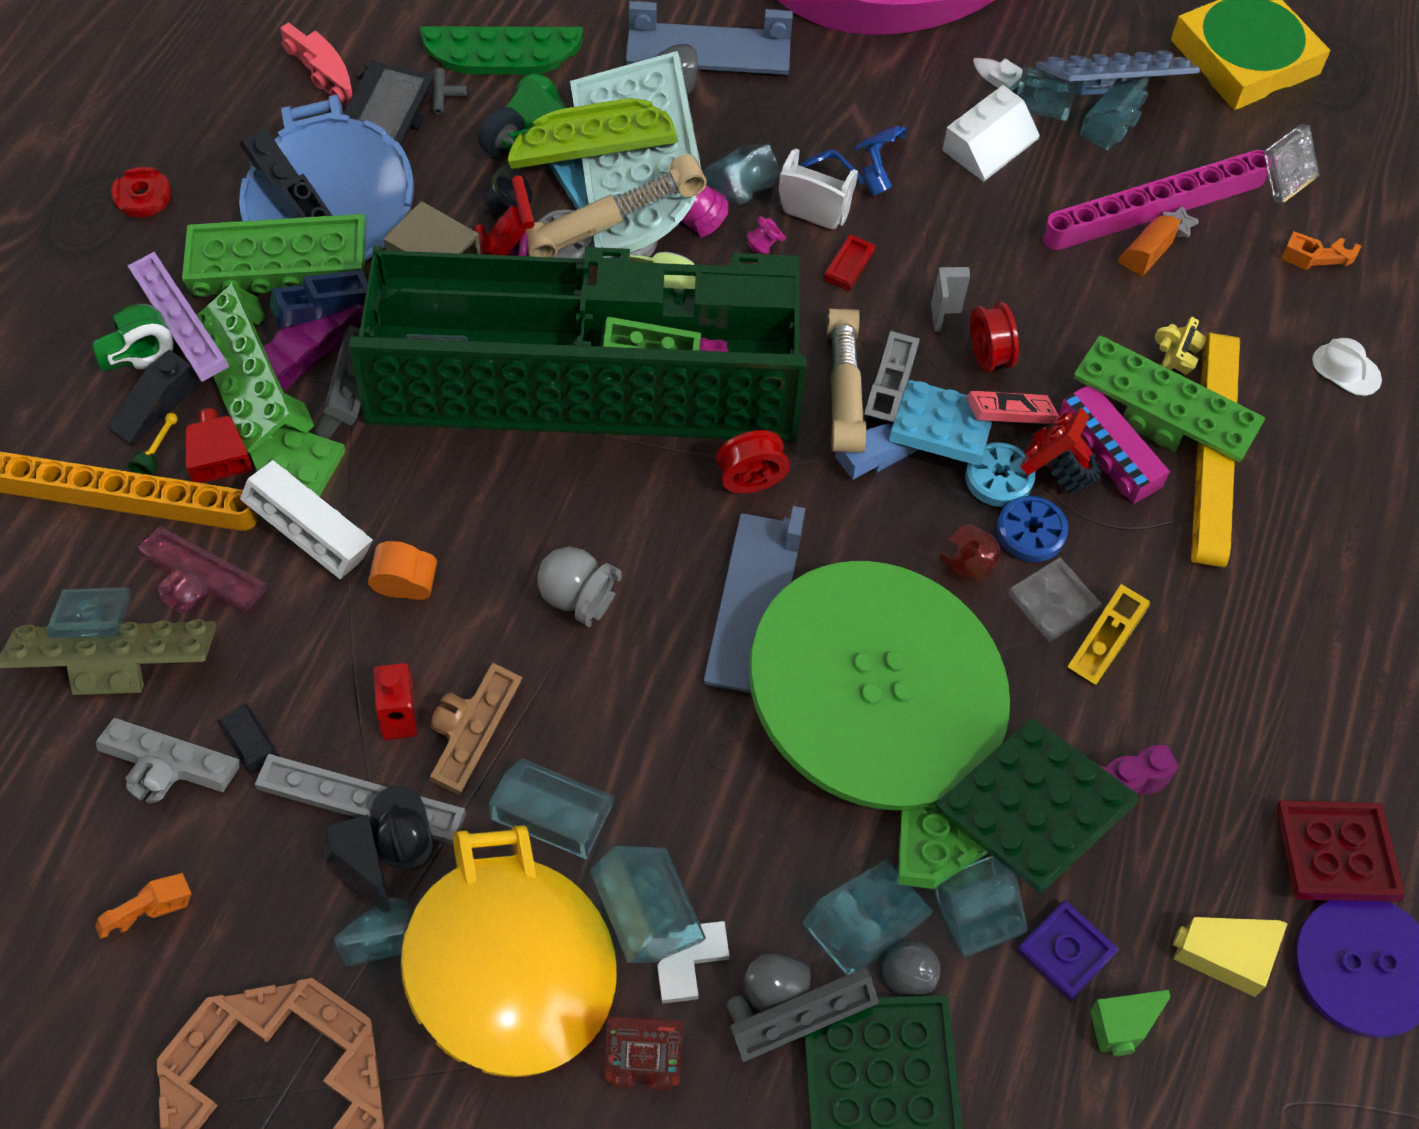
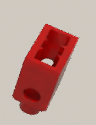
[186,408,253,483]
[373,663,418,741]

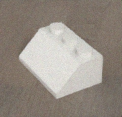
[942,85,1039,182]

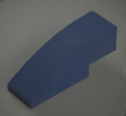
[269,270,368,328]

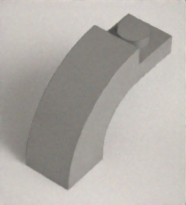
[864,331,920,422]

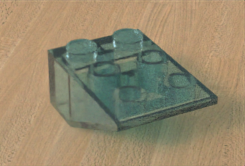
[802,859,933,975]

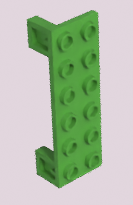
[197,283,315,453]

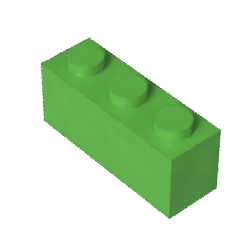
[600,317,701,351]

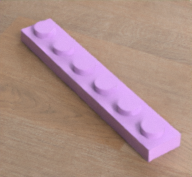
[128,252,229,382]

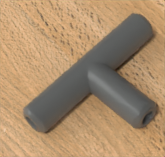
[433,68,467,115]

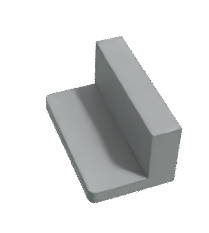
[931,267,970,332]

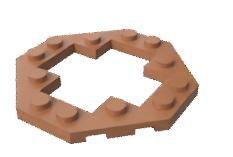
[157,978,385,1129]

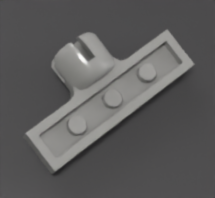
[96,718,240,804]

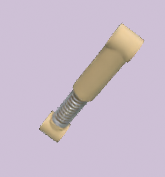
[526,154,707,257]
[827,309,866,453]

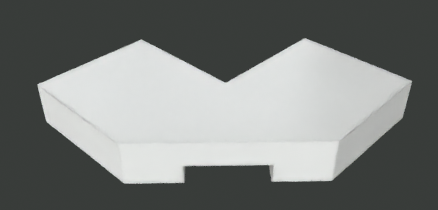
[658,921,729,1004]

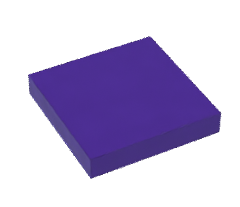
[1016,899,1119,1001]

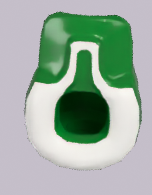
[92,304,174,371]

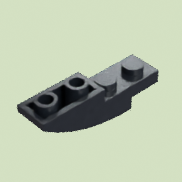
[239,127,333,218]

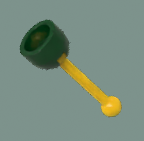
[128,413,178,475]

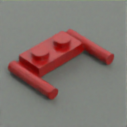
[473,176,535,255]

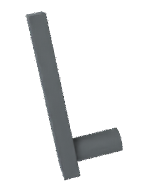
[315,325,361,439]
[726,967,879,1062]

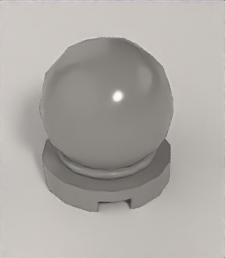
[537,546,622,627]

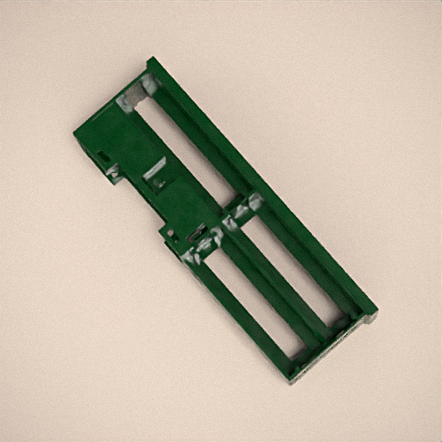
[349,245,806,442]

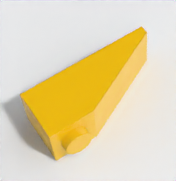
[1068,584,1150,685]

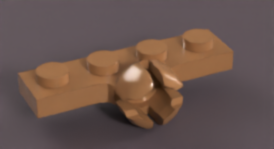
[429,663,523,796]

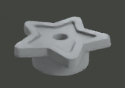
[1161,207,1199,237]

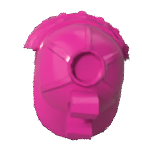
[681,185,729,238]

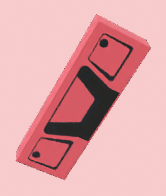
[966,391,1059,424]

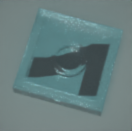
[46,587,131,638]

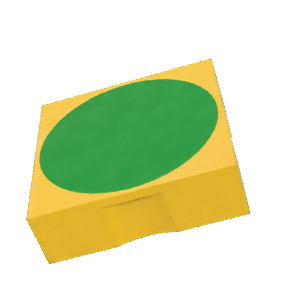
[1171,0,1331,110]

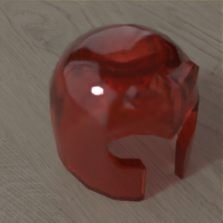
[940,524,1001,583]

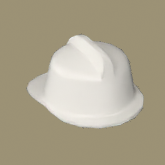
[1312,338,1382,396]

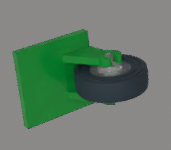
[478,77,565,157]

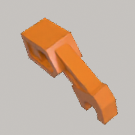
[1281,231,1361,270]
[95,873,192,939]

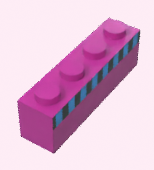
[1058,386,1170,504]

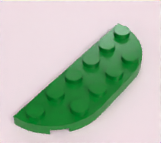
[420,26,583,75]

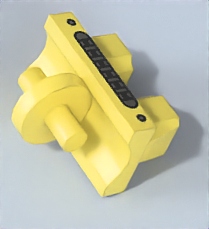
[1155,317,1207,375]

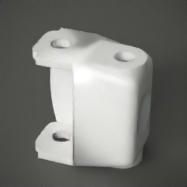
[779,149,858,230]

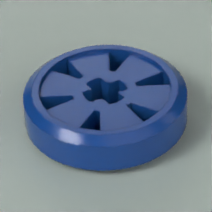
[996,496,1068,562]

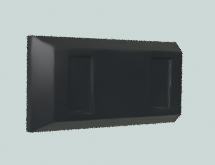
[217,704,280,774]

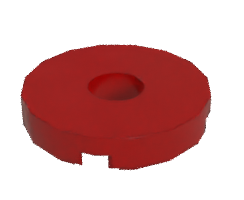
[111,167,172,218]

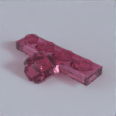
[138,526,267,613]

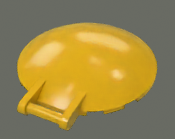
[401,825,617,1077]

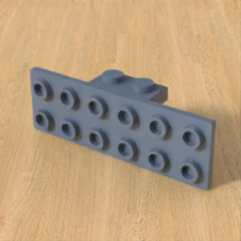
[1036,51,1200,95]

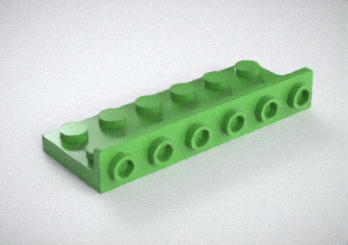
[182,214,368,297]

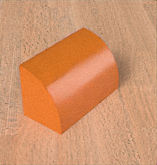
[1118,215,1182,277]

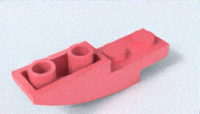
[280,22,353,107]

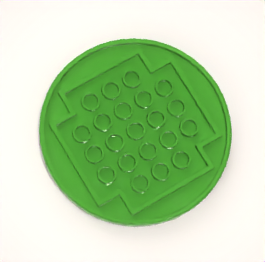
[749,561,1010,810]

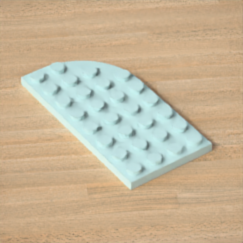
[570,51,701,258]

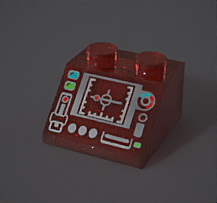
[604,1016,683,1090]

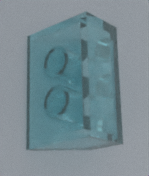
[489,758,615,859]
[590,846,706,963]

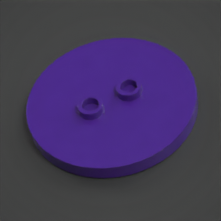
[1293,900,1419,1039]

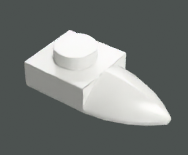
[973,58,1027,91]

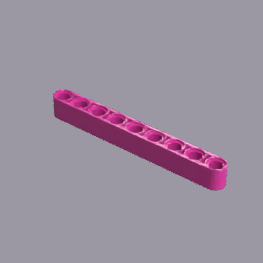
[1042,150,1273,250]

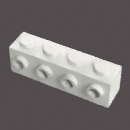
[240,460,373,579]

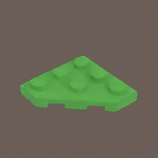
[250,424,345,497]
[897,805,988,889]

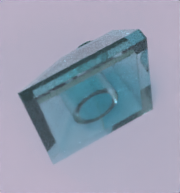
[334,898,413,967]

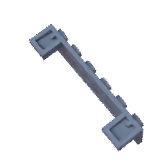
[626,1,793,75]
[704,506,806,693]

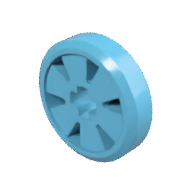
[965,442,1036,507]

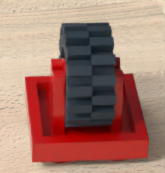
[1020,407,1101,493]

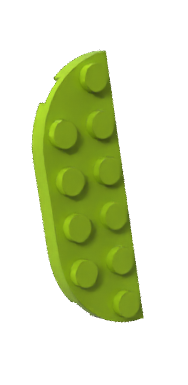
[508,98,678,169]

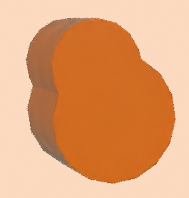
[368,541,437,600]

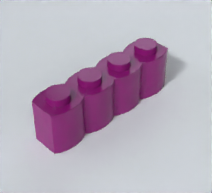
[263,303,363,392]
[1100,745,1179,794]

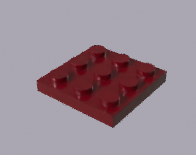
[1276,800,1405,902]

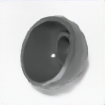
[881,940,941,997]

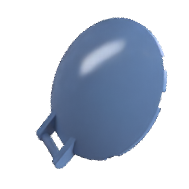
[239,95,414,261]

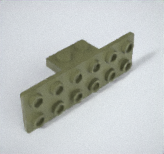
[0,619,216,695]

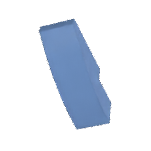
[835,422,919,480]

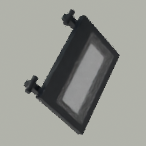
[343,60,434,146]

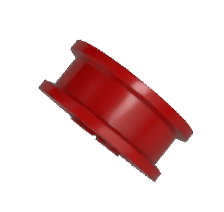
[970,302,1019,372]
[716,430,790,494]

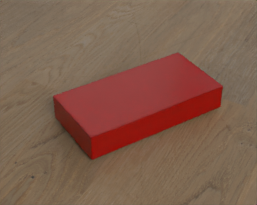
[823,234,876,291]

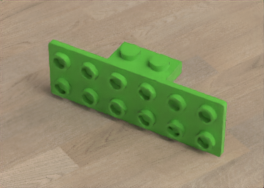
[1073,336,1265,462]

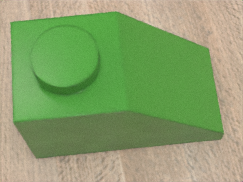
[1090,990,1171,1056]

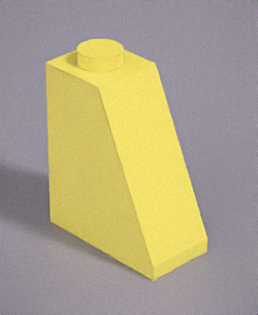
[1173,917,1287,997]

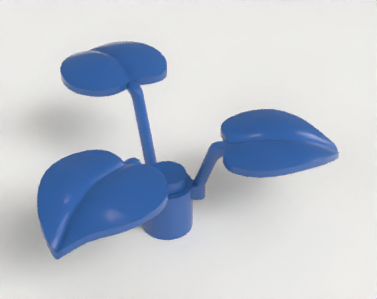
[800,125,907,196]

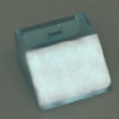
[1080,77,1149,151]
[935,856,1029,958]

